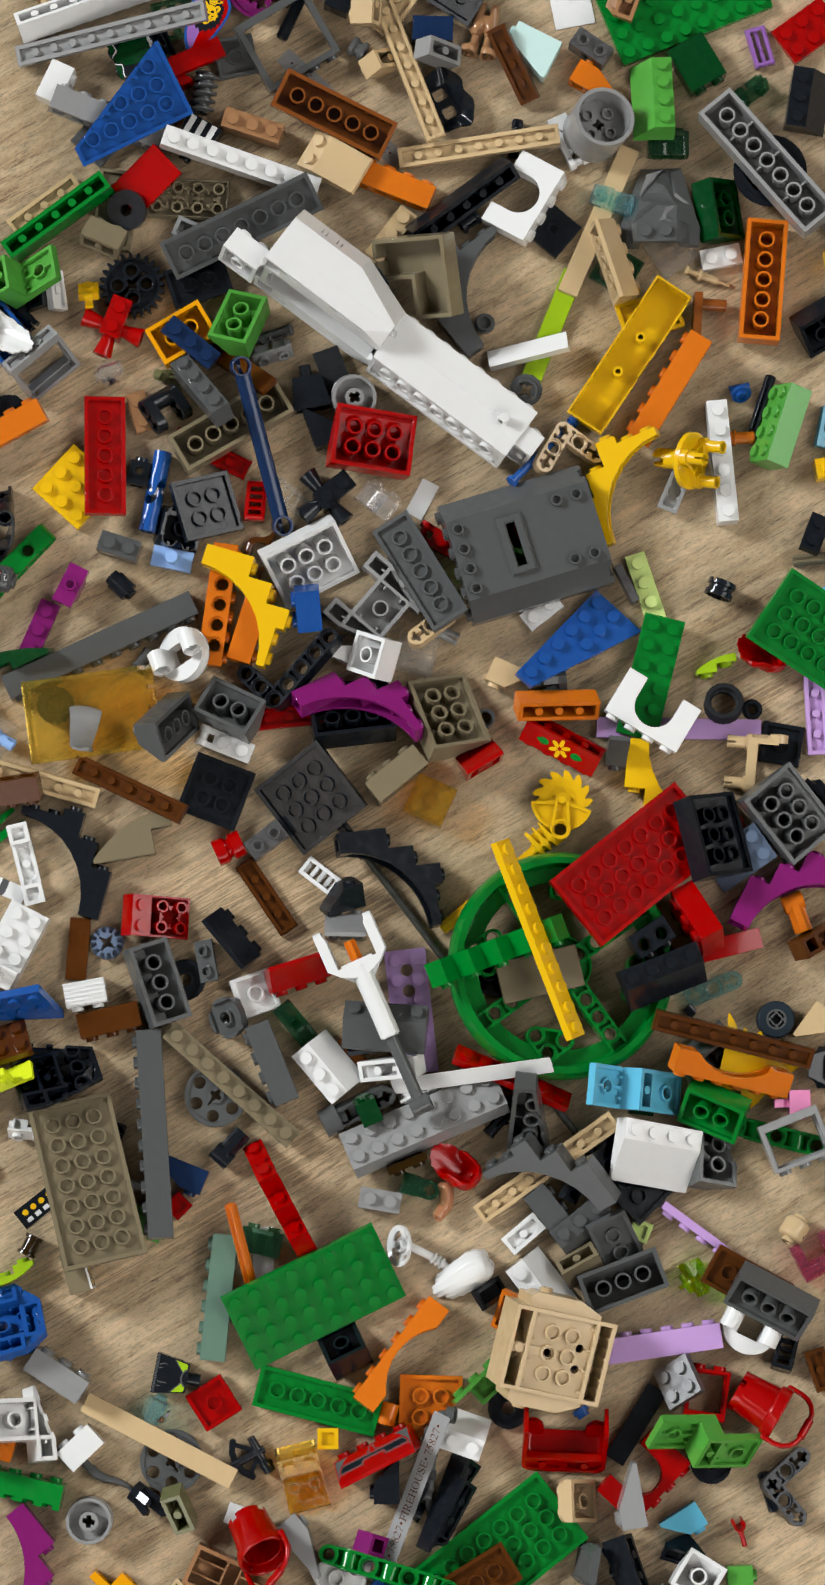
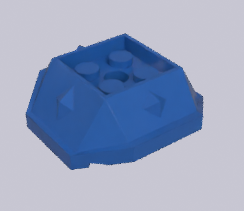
[0,1283,48,1362]

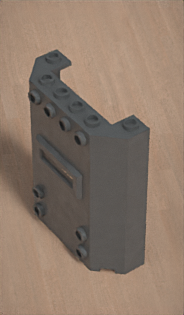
[434,465,615,627]

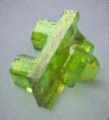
[677,1258,710,1298]

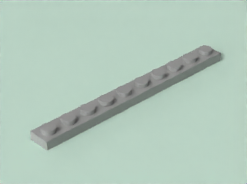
[15,0,209,68]

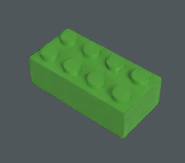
[749,382,812,471]

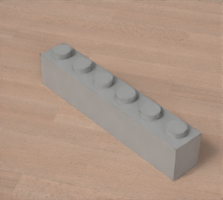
[47,84,165,152]

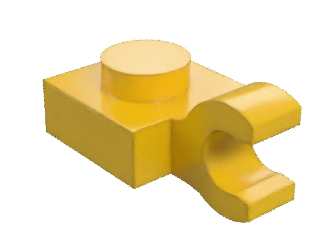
[78,281,100,309]

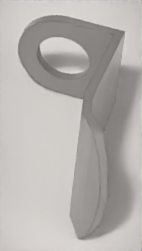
[69,706,102,752]

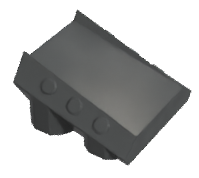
[571,1541,602,1585]

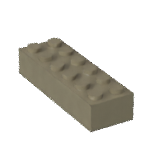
[167,376,294,476]

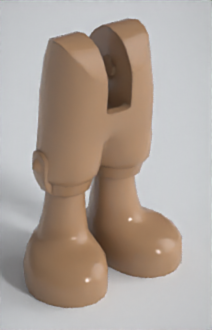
[461,2,500,61]

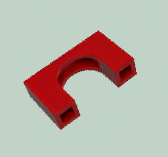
[596,1427,691,1517]

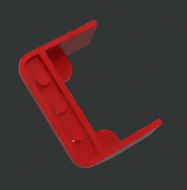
[521,1407,609,1474]

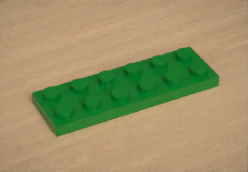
[616,612,685,739]
[252,1365,383,1437]

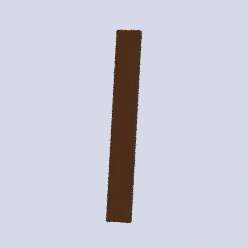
[651,1008,815,1070]

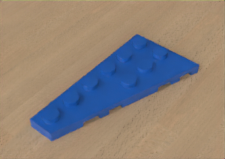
[515,590,641,689]
[0,984,64,1021]

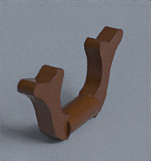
[243,532,275,580]

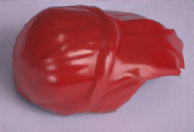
[736,634,787,673]
[429,1143,482,1191]

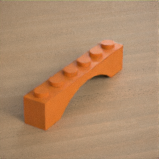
[667,1042,794,1099]
[352,1296,449,1413]

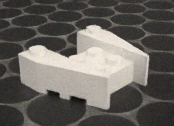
[0,1386,58,1464]

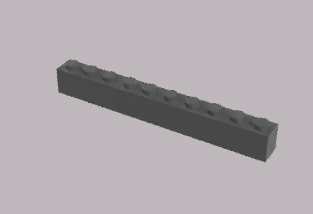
[1,591,199,702]
[132,1029,174,1241]

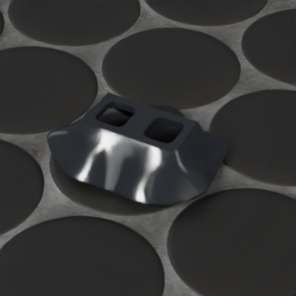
[424,67,475,133]

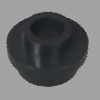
[742,699,762,720]

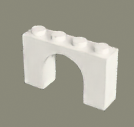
[481,150,567,247]
[603,667,701,755]

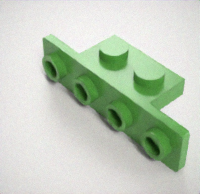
[451,1358,497,1405]

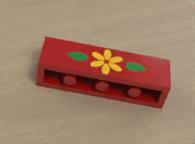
[519,721,606,777]

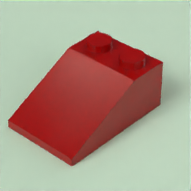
[454,737,504,781]

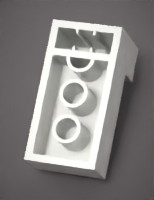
[0,899,51,990]

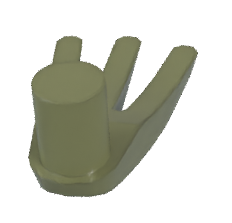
[153,369,182,387]

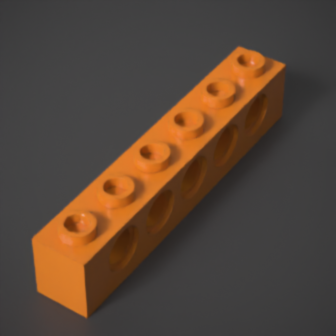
[201,542,242,669]

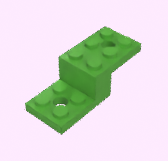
[0,244,62,309]
[645,1414,763,1468]

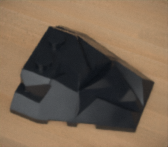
[9,1044,103,1112]

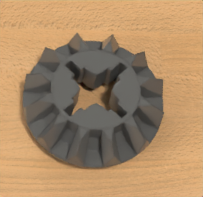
[510,373,543,405]

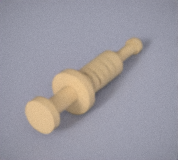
[684,265,730,288]

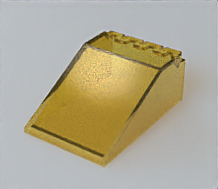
[21,665,157,764]

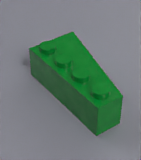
[0,1465,67,1511]

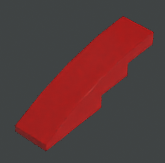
[703,927,764,963]

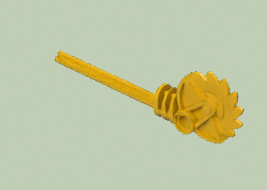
[439,770,593,934]

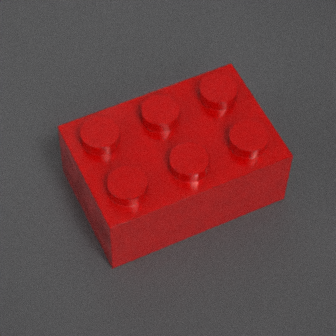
[669,880,725,958]

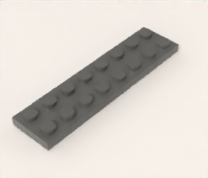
[159,172,324,280]

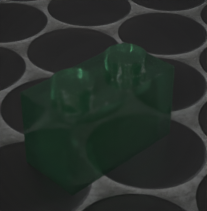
[243,1222,284,1259]

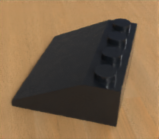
[309,678,397,749]
[673,791,753,883]

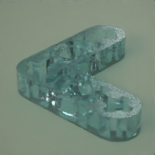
[682,971,742,1006]

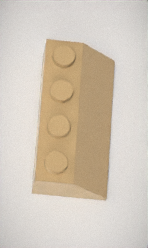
[588,218,641,306]

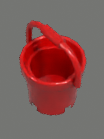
[727,1371,815,1449]
[228,1505,291,1585]

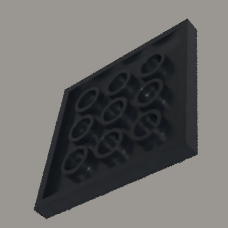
[254,740,368,855]

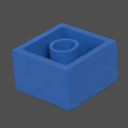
[290,583,323,633]

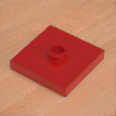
[185,1373,243,1432]

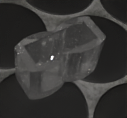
[354,478,402,523]

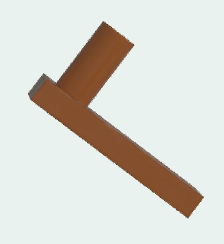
[691,292,727,335]

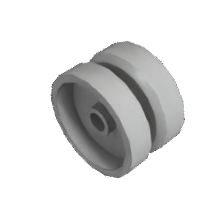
[330,374,377,411]
[66,1496,114,1545]

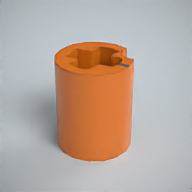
[377,1401,399,1427]

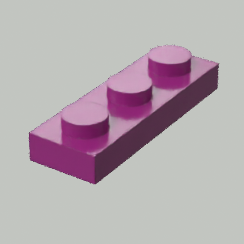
[19,598,61,649]

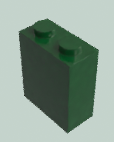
[666,31,727,98]

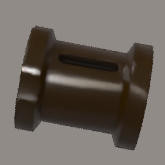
[17,1232,43,1259]

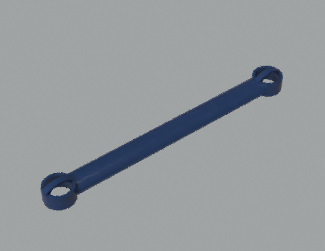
[229,356,294,536]

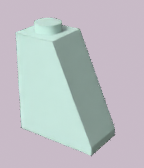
[510,21,562,83]

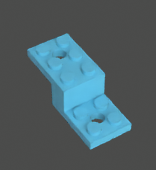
[586,1063,682,1116]

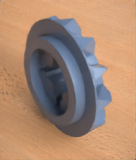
[91,926,124,960]

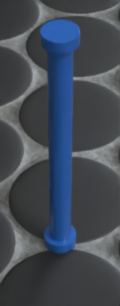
[506,416,579,487]

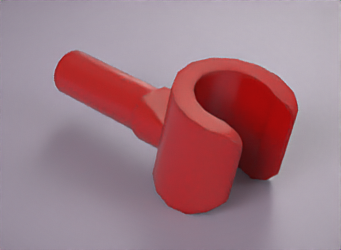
[731,1516,747,1547]

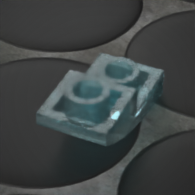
[589,184,636,217]

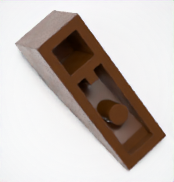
[787,923,825,961]

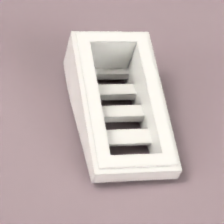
[298,856,342,894]

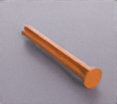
[224,1202,256,1284]

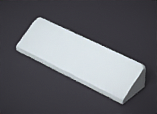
[487,332,570,371]

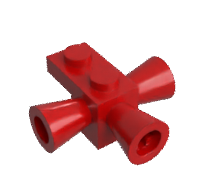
[81,294,145,360]

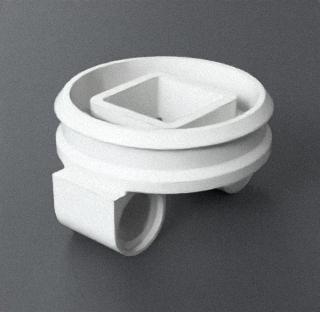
[147,626,209,683]
[719,1305,782,1355]

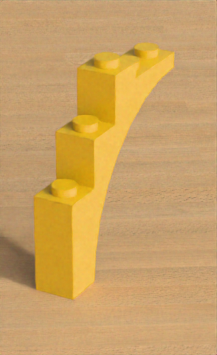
[585,425,661,547]
[201,543,293,670]
[623,738,663,806]

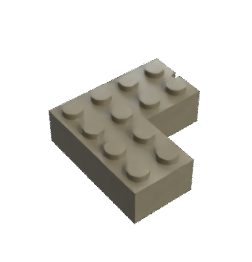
[371,231,464,319]

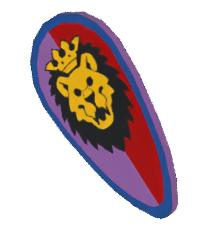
[184,0,231,50]

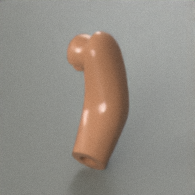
[433,1181,454,1222]

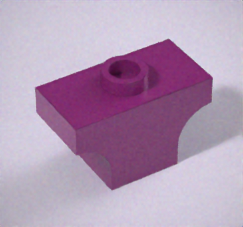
[52,562,89,609]

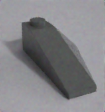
[688,1129,737,1191]

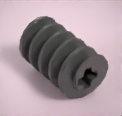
[189,70,220,116]

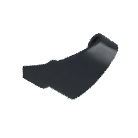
[0,486,15,562]

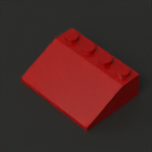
[325,402,417,480]

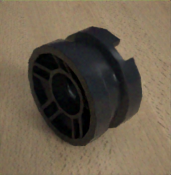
[704,576,736,602]

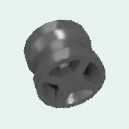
[346,36,370,61]

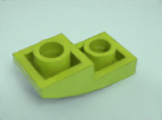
[695,653,737,680]
[0,1257,35,1286]

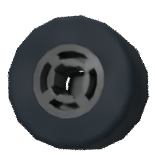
[756,1001,795,1038]

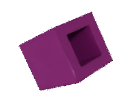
[353,1529,389,1559]

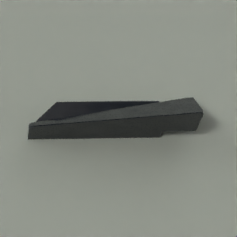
[416,1453,481,1553]

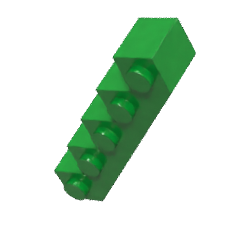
[424,913,570,990]

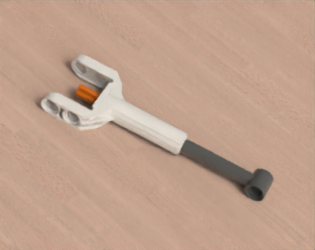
[312,910,434,1117]

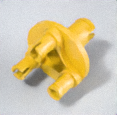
[652,432,727,490]

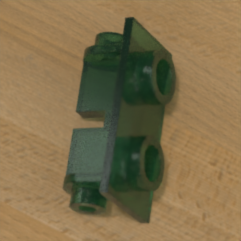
[734,75,770,107]

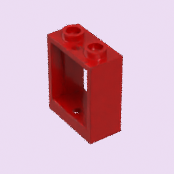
[681,1363,731,1423]

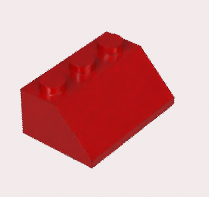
[263,952,332,998]

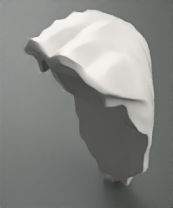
[0,310,34,354]
[432,1249,495,1299]

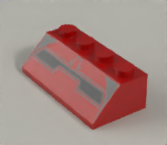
[334,1422,422,1489]

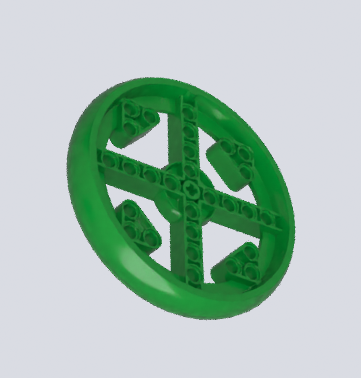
[448,852,673,1081]

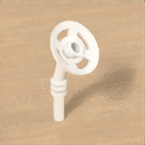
[387,1225,449,1269]

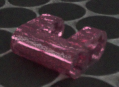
[789,1229,825,1283]

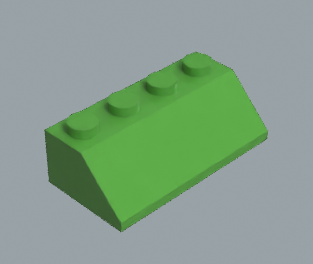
[630,57,676,141]

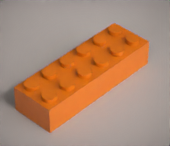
[737,217,789,346]

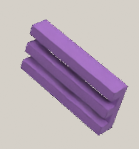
[744,25,775,70]

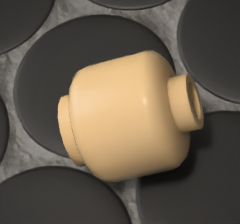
[779,1213,810,1246]

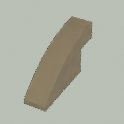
[93,812,172,866]

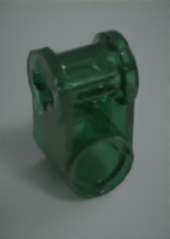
[398,1172,439,1200]

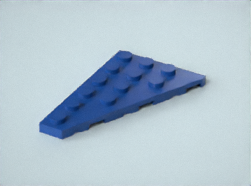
[75,41,193,167]

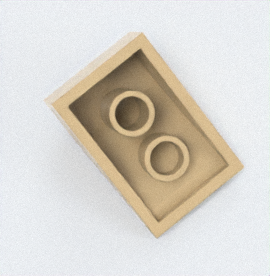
[297,130,374,195]

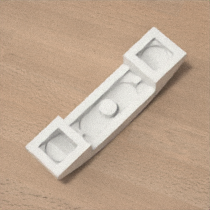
[6,821,46,906]

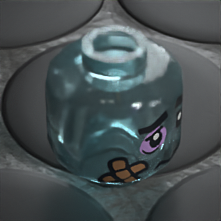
[141,1393,172,1426]

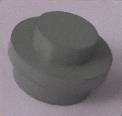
[474,313,495,334]

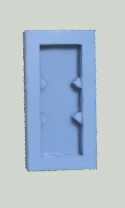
[150,545,195,574]

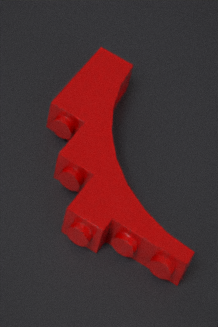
[242,1139,318,1258]

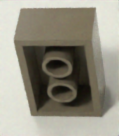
[365,744,429,806]

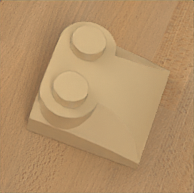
[557,1479,597,1523]

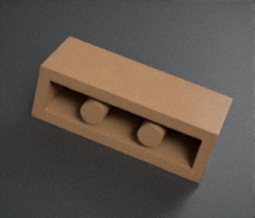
[220,107,285,150]

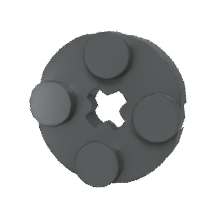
[209,996,248,1039]

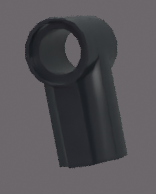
[208,1127,250,1169]

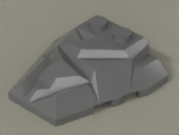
[620,168,700,249]

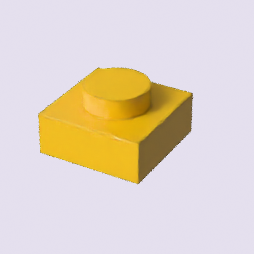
[317,1428,339,1450]

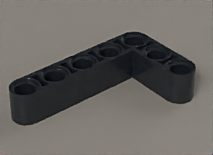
[237,627,343,712]

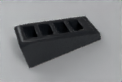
[770,1334,799,1374]

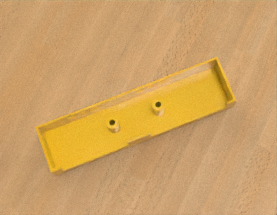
[567,275,692,437]

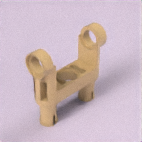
[723,733,789,793]

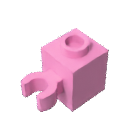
[773,1090,811,1119]

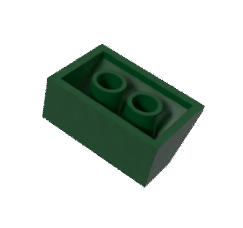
[691,177,745,244]

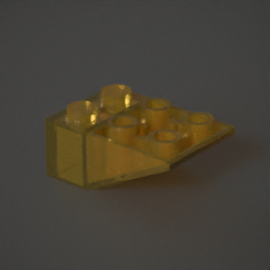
[274,1439,331,1515]

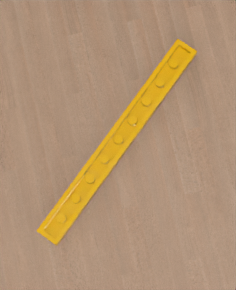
[491,838,585,1042]

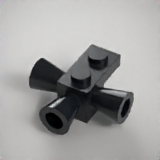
[296,467,357,528]

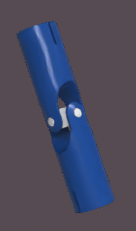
[138,450,172,534]

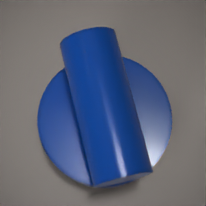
[728,382,752,403]

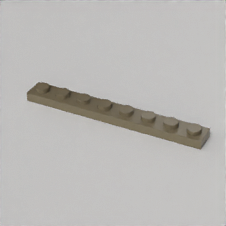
[162,1022,300,1148]

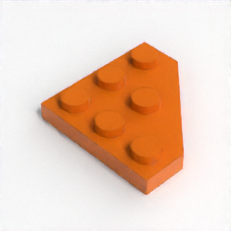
[399,1374,463,1438]

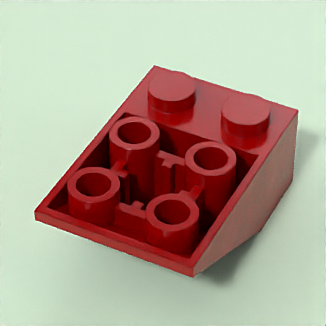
[121,893,190,940]

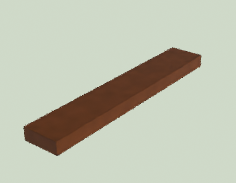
[72,755,189,825]

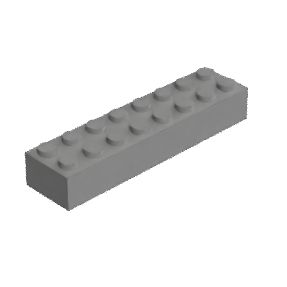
[698,87,825,239]
[339,1081,510,1179]

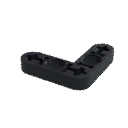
[759,1447,811,1527]

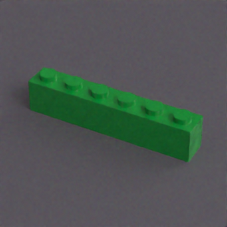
[0,171,115,263]

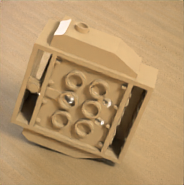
[486,1286,618,1413]

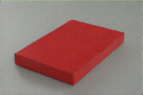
[111,144,183,209]

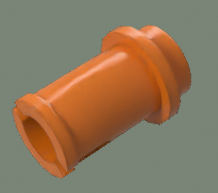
[730,430,755,446]

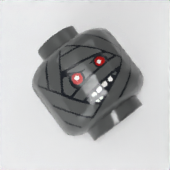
[0,564,17,593]

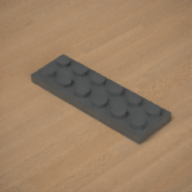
[372,510,469,633]

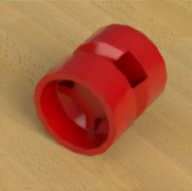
[211,830,248,866]

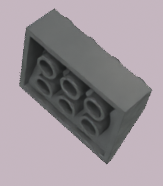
[736,762,825,865]

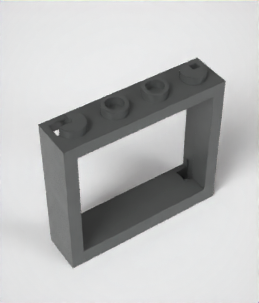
[232,0,341,94]

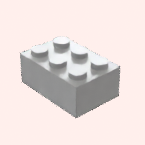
[23,1345,92,1404]

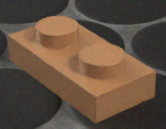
[125,389,152,435]

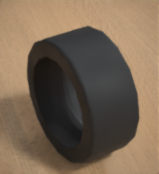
[703,683,744,725]

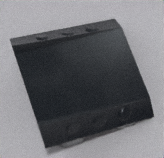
[153,505,200,554]

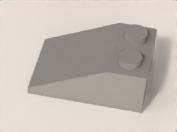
[324,910,367,940]
[614,1460,648,1531]

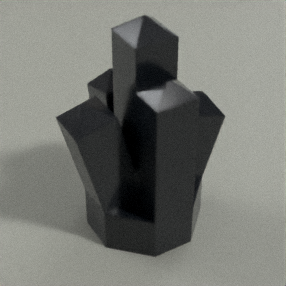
[127,1481,166,1517]

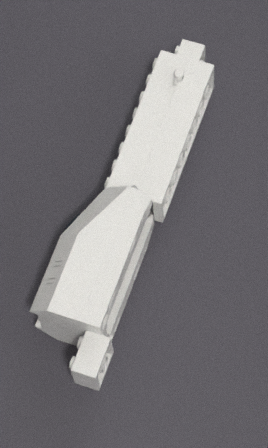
[218,209,545,469]

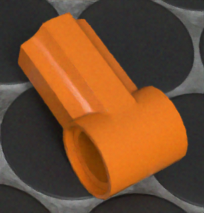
[780,890,813,935]

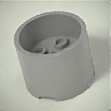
[563,87,635,163]

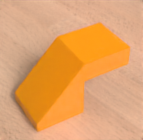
[89,1569,138,1585]

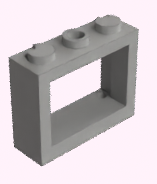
[2,324,81,399]
[756,1105,825,1177]

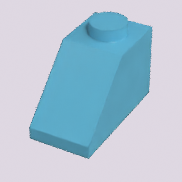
[658,1500,708,1535]

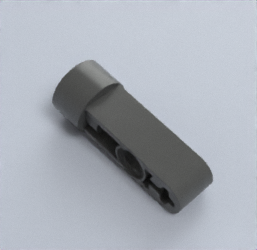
[317,1083,395,1138]

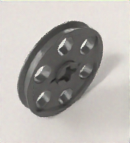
[185,1066,244,1127]
[140,1429,202,1492]

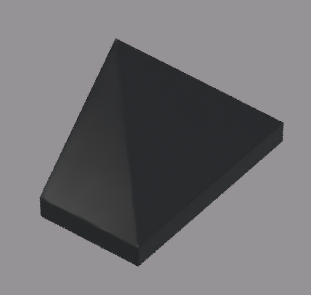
[660,1534,706,1564]

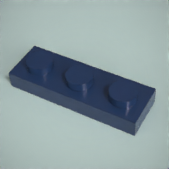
[161,315,221,371]

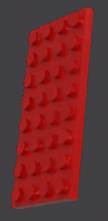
[549,782,691,947]

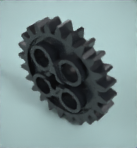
[99,253,166,319]

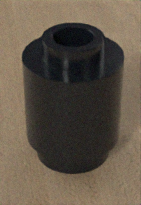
[106,570,136,600]

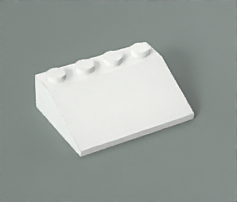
[257,514,360,609]
[609,1117,703,1193]

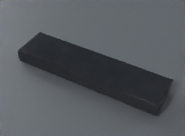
[607,1383,664,1466]

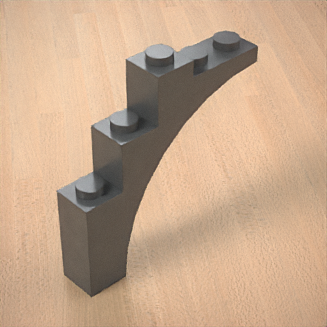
[437,226,497,359]
[482,1132,621,1211]

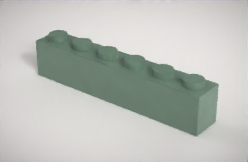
[196,1233,237,1362]

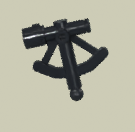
[228,1435,276,1480]

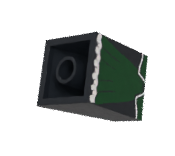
[107,31,177,80]

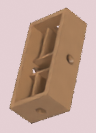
[182,1542,272,1585]

